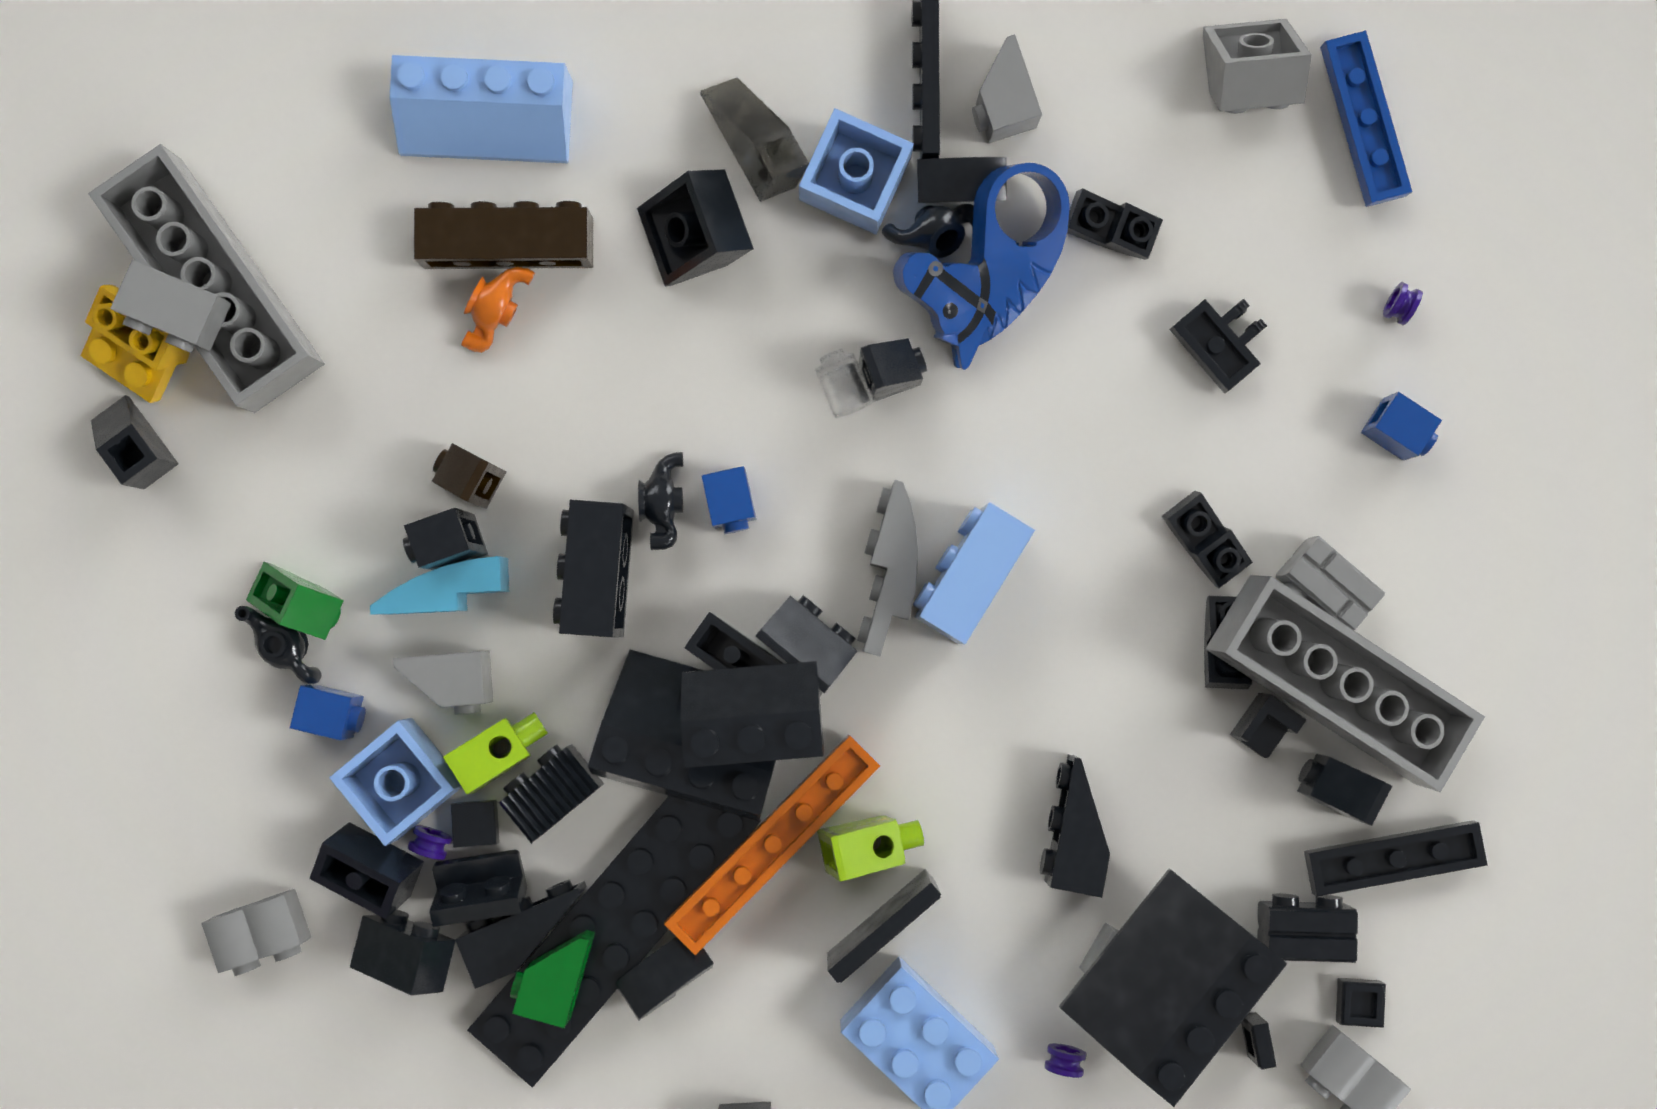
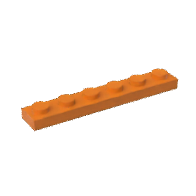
[664,734,880,955]

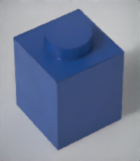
[1361,392,1442,461]
[701,466,757,534]
[290,684,366,740]

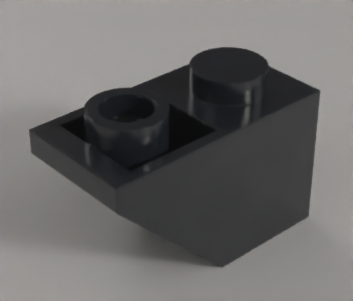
[91,395,179,489]

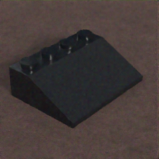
[587,649,776,821]
[1059,868,1287,1107]

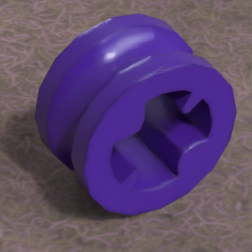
[1383,282,1423,326]
[408,826,452,860]
[1044,1043,1087,1078]

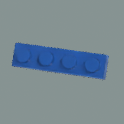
[1320,30,1413,207]

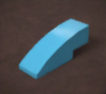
[370,556,509,615]

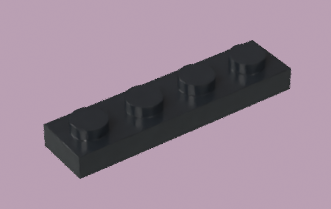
[911,0,940,159]
[1304,820,1488,897]

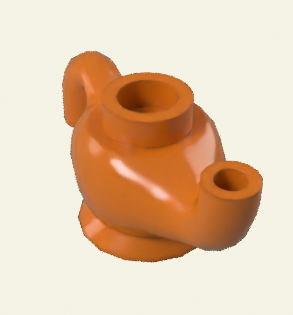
[461,267,535,353]

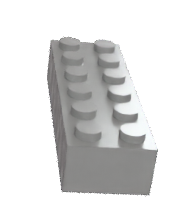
[88,144,325,413]
[1206,575,1485,792]

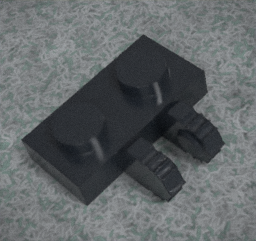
[1169,299,1267,394]

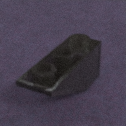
[700,77,809,202]

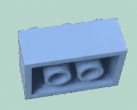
[913,502,1035,645]
[840,956,999,1109]

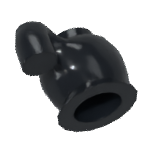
[882,204,974,258]
[638,452,683,550]
[235,606,322,684]

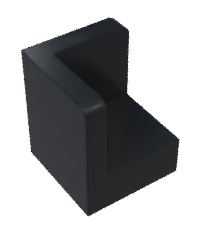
[1230,693,1307,758]

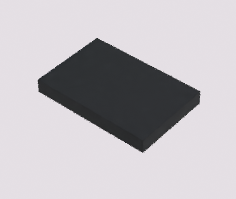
[827,869,941,983]

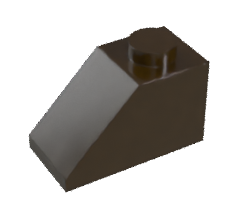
[432,443,507,509]

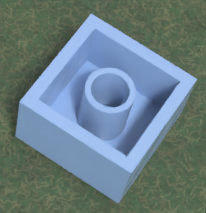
[799,108,914,235]
[329,718,462,846]

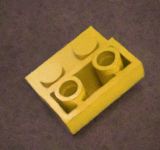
[80,284,190,403]

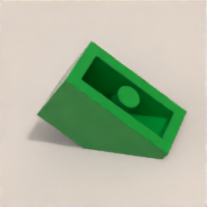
[246,561,344,640]
[510,930,595,1028]

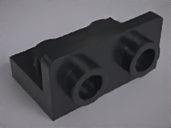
[429,849,527,927]

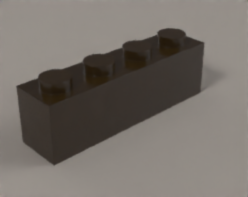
[414,201,593,269]

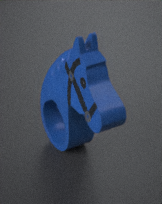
[893,163,1070,370]

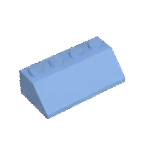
[390,55,573,164]

